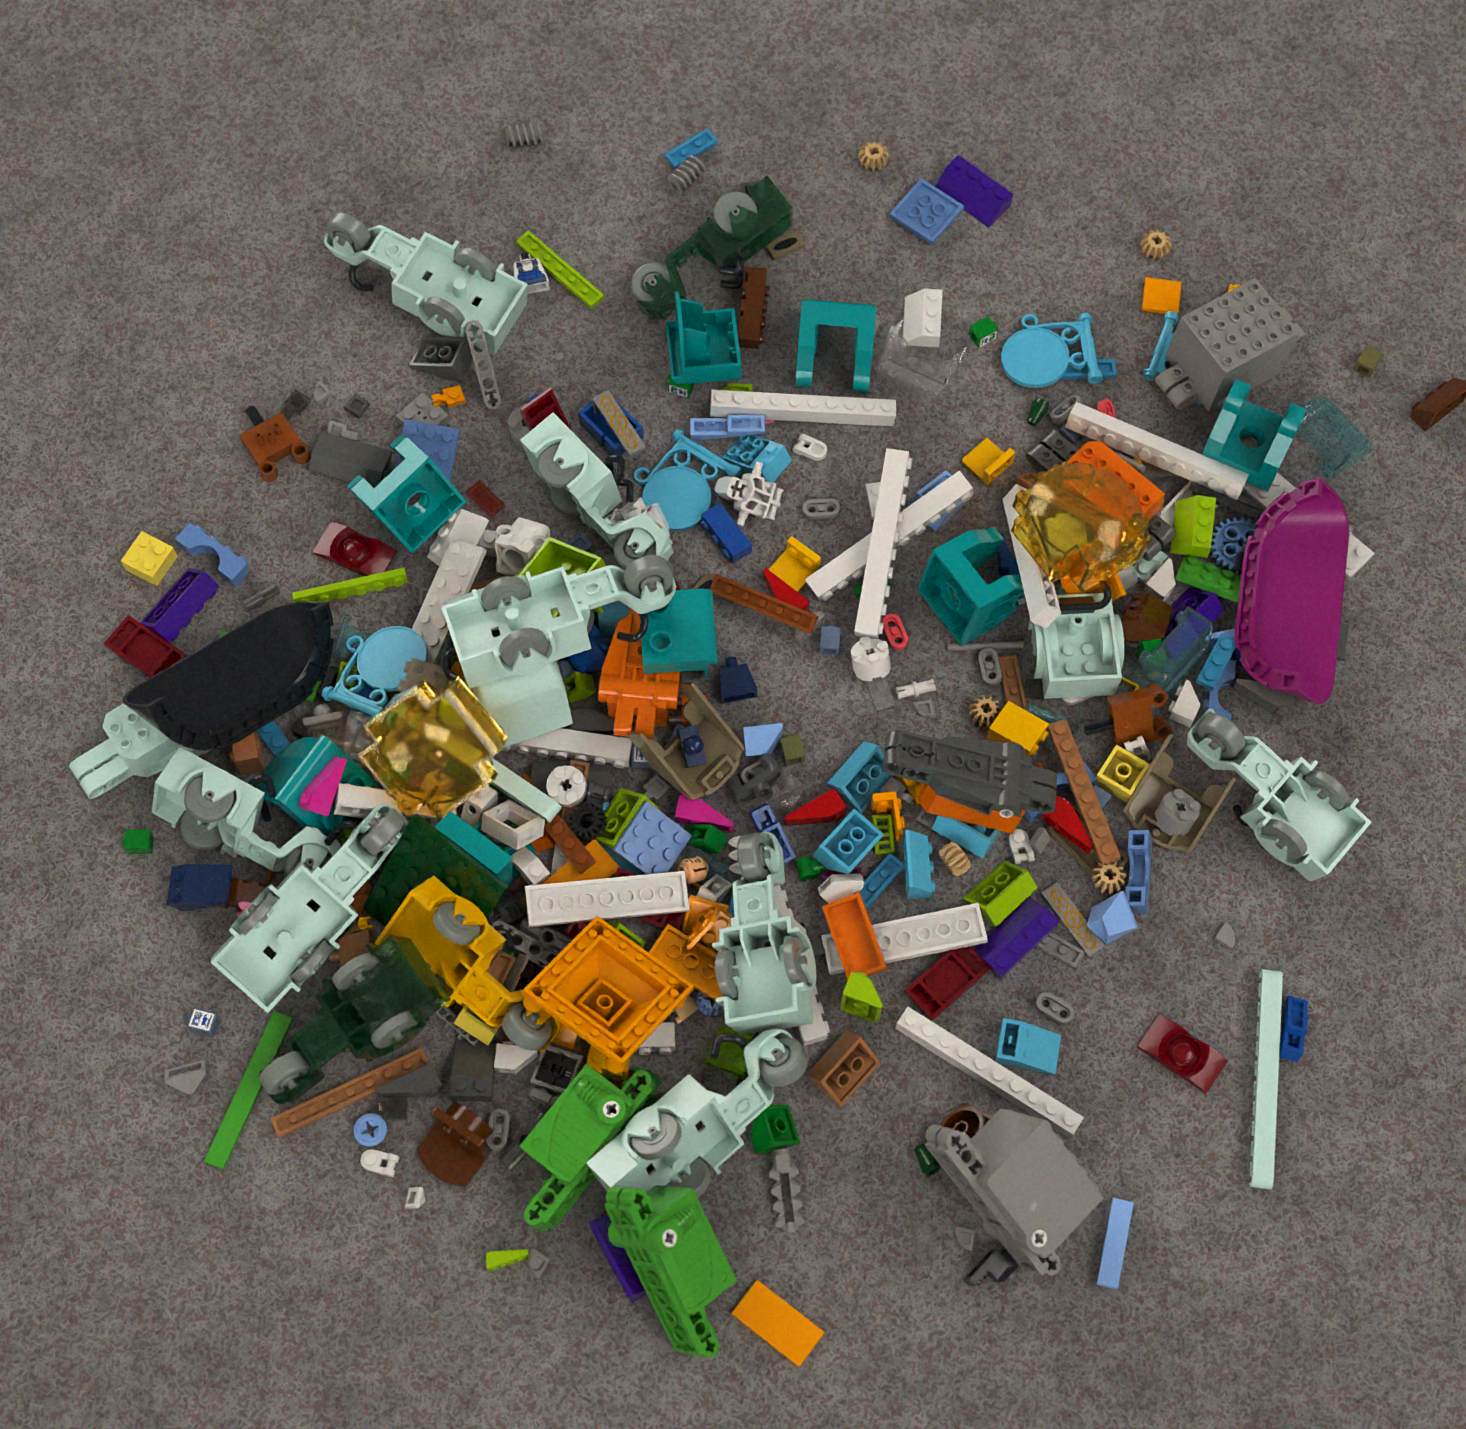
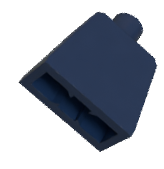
[720,657,758,704]

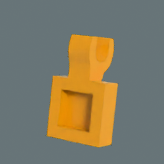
[431,385,466,408]

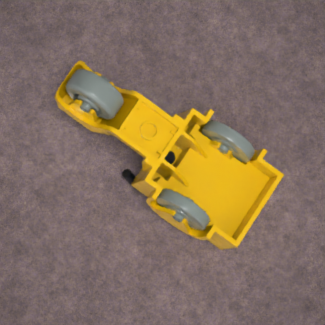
[375,876,563,1053]

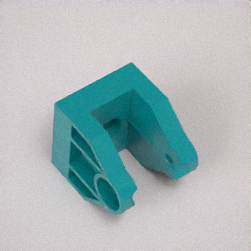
[795,299,877,393]
[1202,379,1307,492]
[346,434,467,553]
[917,527,1027,646]

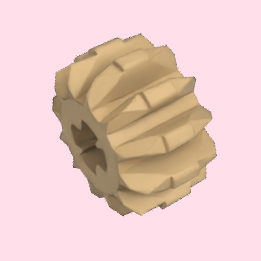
[858,141,889,171]
[1140,229,1171,261]
[969,695,1002,729]
[939,842,971,876]
[1091,861,1126,895]

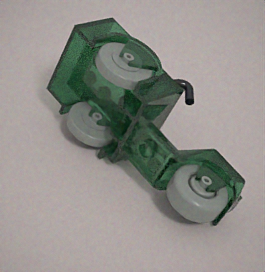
[631,176,793,321]
[259,935,451,1104]

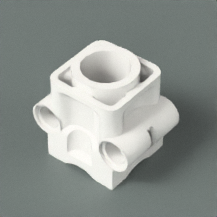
[494,517,551,575]

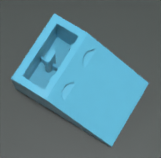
[722,435,792,482]
[995,1018,1061,1075]

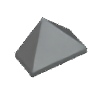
[165,1060,206,1094]

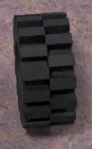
[568,802,607,841]

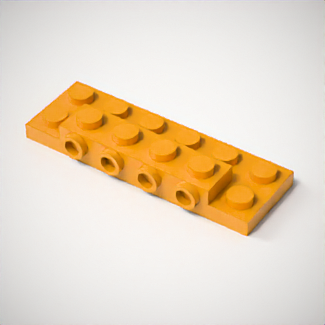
[648,924,724,1001]

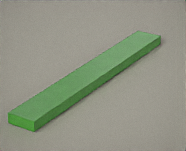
[204,1011,294,1170]

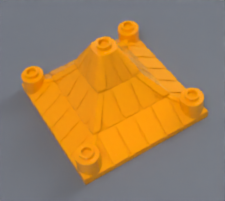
[521,916,694,1073]

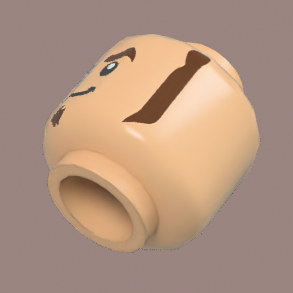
[678,856,709,884]

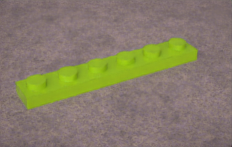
[516,230,604,310]
[292,568,408,602]

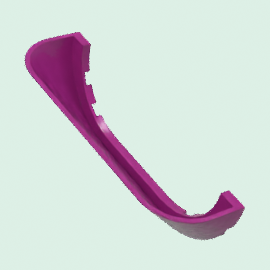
[1235,477,1349,704]

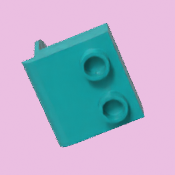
[666,291,742,384]
[640,589,718,681]
[258,735,376,836]
[434,811,534,899]

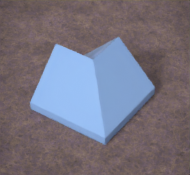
[743,723,783,757]
[1087,891,1138,944]

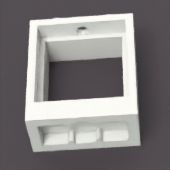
[481,799,545,850]

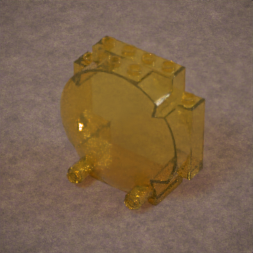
[1011,461,1152,592]
[358,676,508,819]

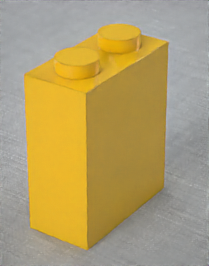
[986,701,1049,757]

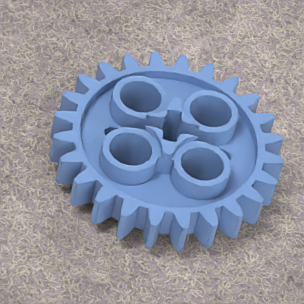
[1210,517,1257,575]

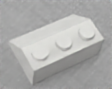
[902,289,942,347]
[427,509,489,566]

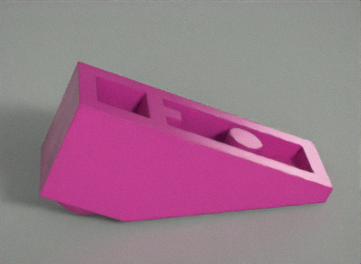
[299,756,347,817]
[675,795,734,833]

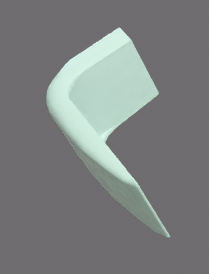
[444,575,573,749]

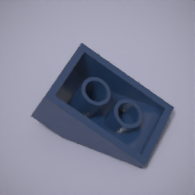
[167,864,233,911]

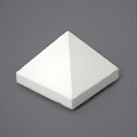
[405,1187,425,1209]

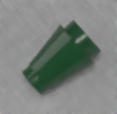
[1026,398,1049,427]
[914,1144,941,1176]

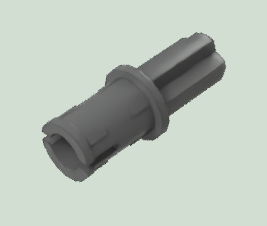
[243,584,280,611]

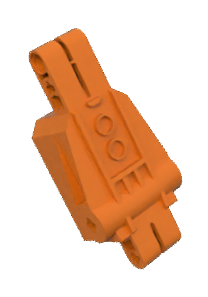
[598,608,680,739]

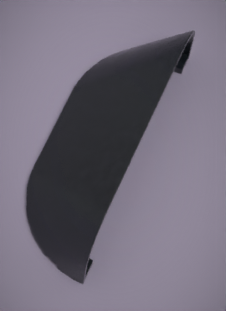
[122,601,334,751]

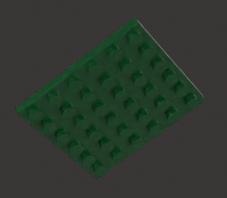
[364,814,509,927]

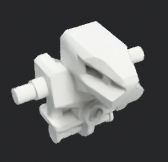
[714,462,784,526]
[603,497,670,538]

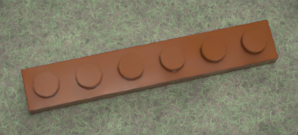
[710,574,819,634]
[521,773,597,874]

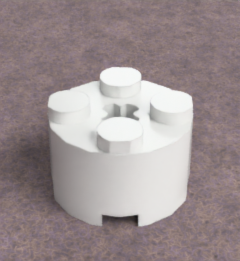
[851,636,891,681]
[546,765,588,808]

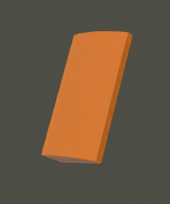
[822,892,889,979]

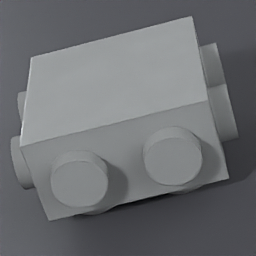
[397,657,450,709]

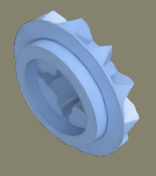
[696,991,724,1016]
[354,1113,387,1147]

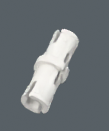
[895,679,936,699]

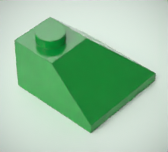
[750,1105,801,1154]

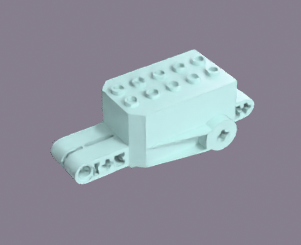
[69,703,212,799]

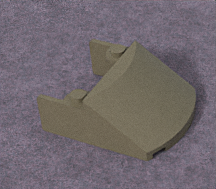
[627,682,745,800]
[1123,733,1239,852]

